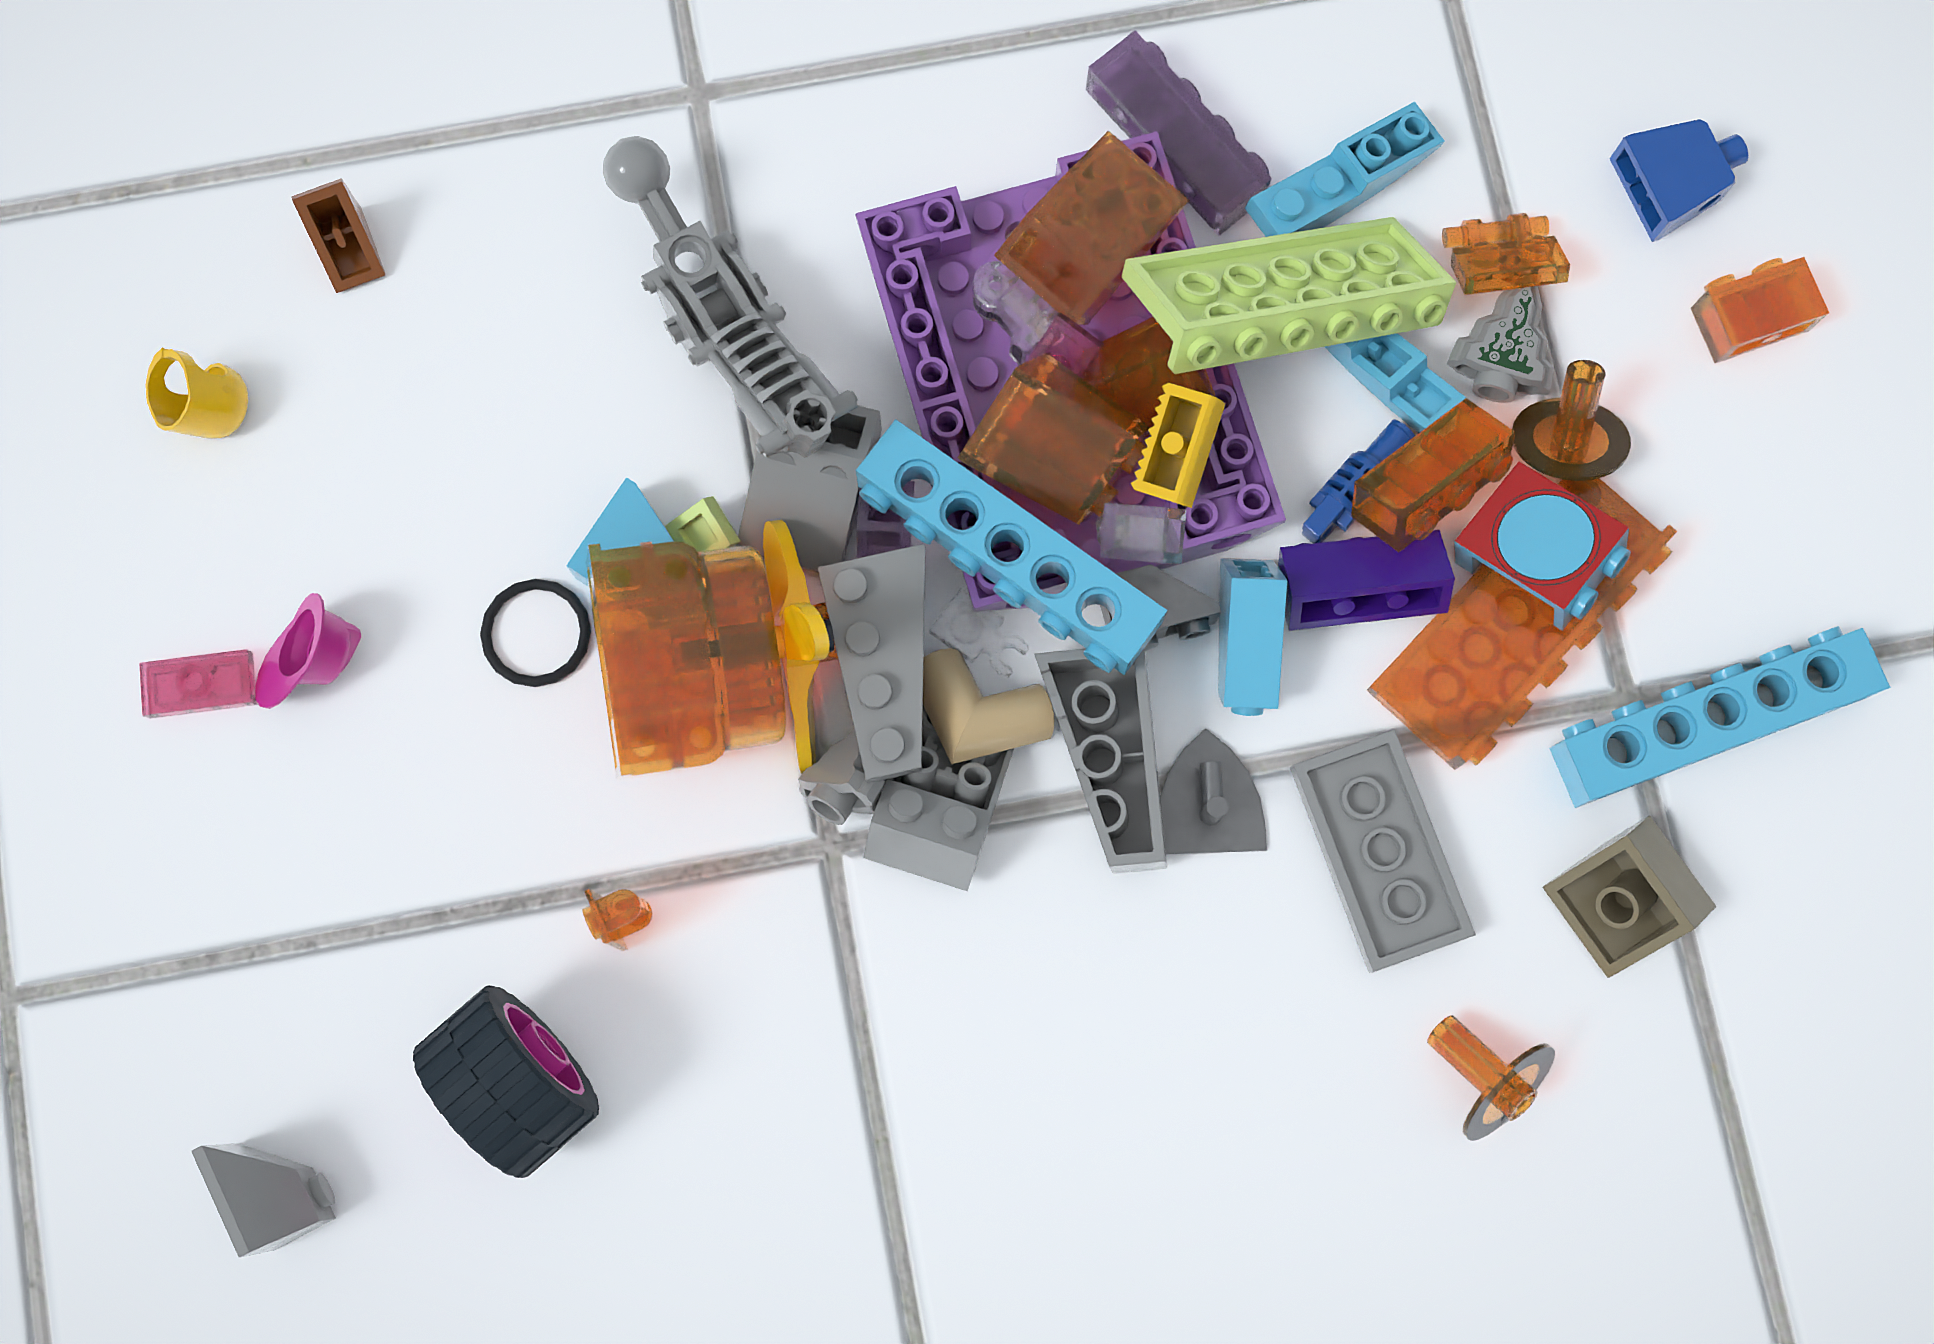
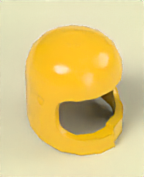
[145,347,248,439]

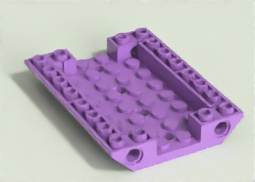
[855,131,1286,611]

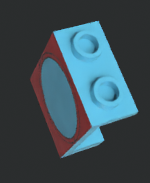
[1454,461,1631,631]

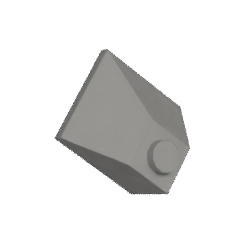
[191,1143,336,1258]

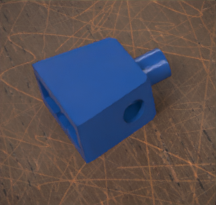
[1609,119,1749,242]

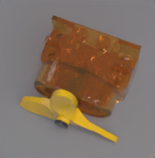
[585,520,834,781]

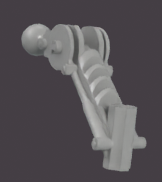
[602,136,858,458]

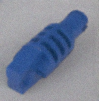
[1302,419,1416,543]

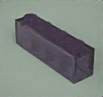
[1085,30,1272,236]

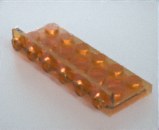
[1366,461,1677,770]

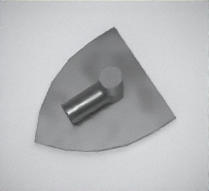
[1160,728,1267,854]

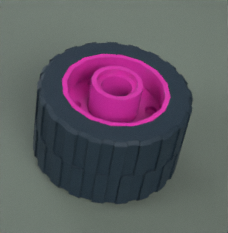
[413,985,599,1178]

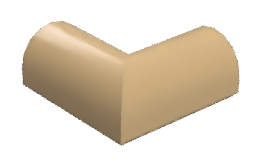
[923,648,1054,764]

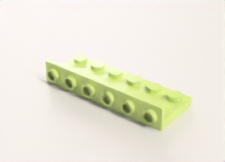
[1122,217,1457,374]

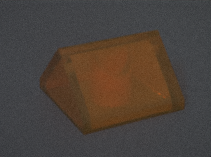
[1083,317,1216,447]

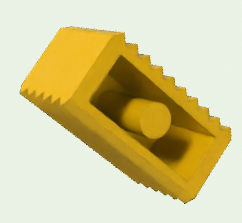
[1131,383,1225,508]

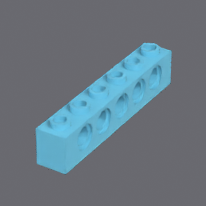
[856,419,1168,675]
[1549,626,1891,808]

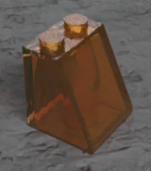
[958,353,1151,525]

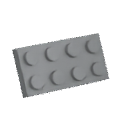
[1290,729,1476,973]

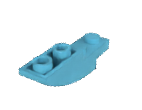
[1245,101,1445,237]

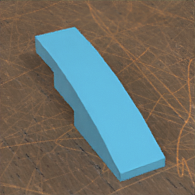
[1325,333,1467,442]

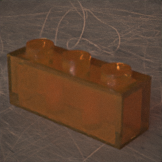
[1351,398,1515,553]

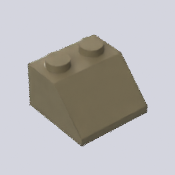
[1542,815,1717,978]

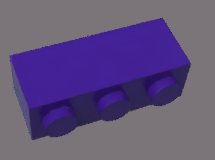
[1278,529,1455,631]

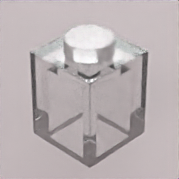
[1097,503,1187,564]

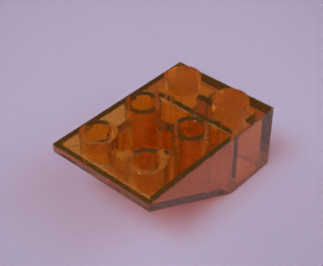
[994,131,1190,326]

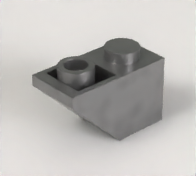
[1100,564,1221,651]

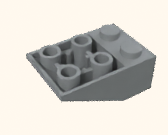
[735,405,882,573]
[863,706,1014,892]

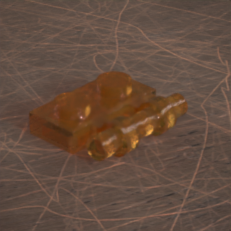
[1442,213,1571,295]

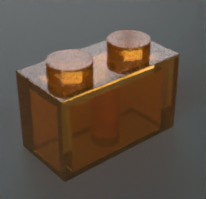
[1690,257,1829,364]

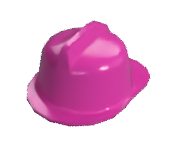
[255,593,361,709]

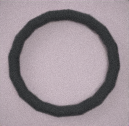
[480,579,591,687]

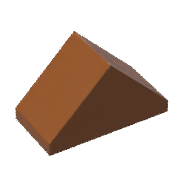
[291,178,385,293]

